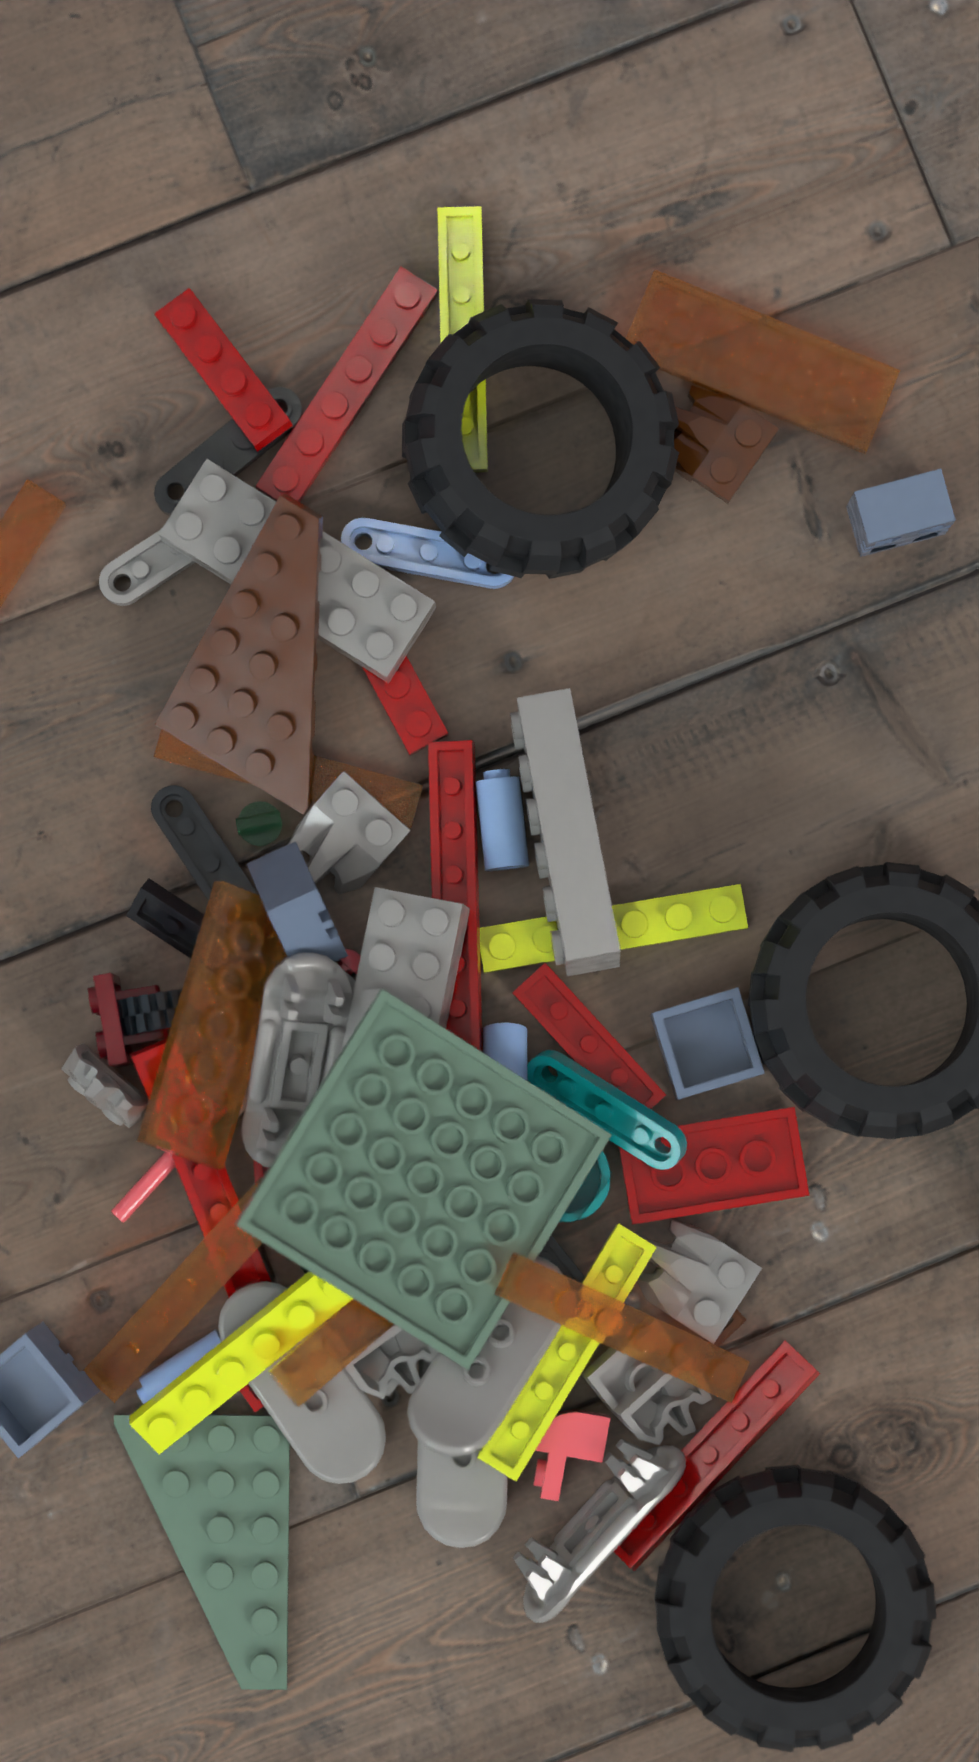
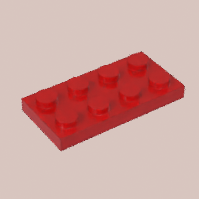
[619,1107,810,1225]

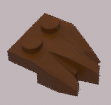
[674,385,779,504]

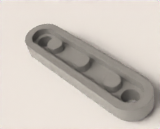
[99,529,196,606]

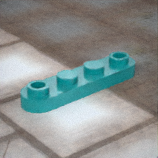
[527,1050,687,1170]

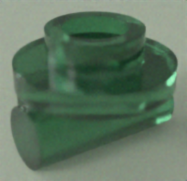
[235,801,283,846]

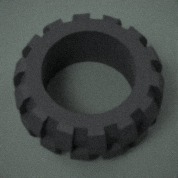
[402,299,679,579]
[748,862,979,1140]
[654,1465,937,1752]

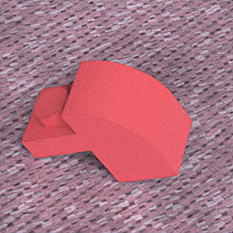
[533,1410,611,1501]

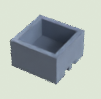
[846,469,956,557]
[247,841,348,962]
[650,987,765,1100]
[0,1322,100,1459]

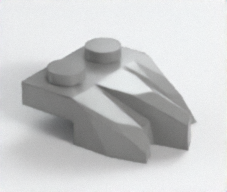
[288,771,411,894]
[61,1043,150,1128]
[637,1218,762,1344]
[318,1299,438,1399]
[581,1314,712,1445]

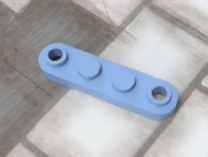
[341,518,514,589]

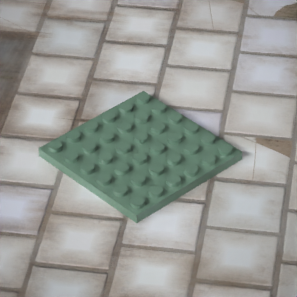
[234,989,611,1370]

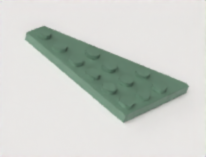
[114,1414,290,1690]

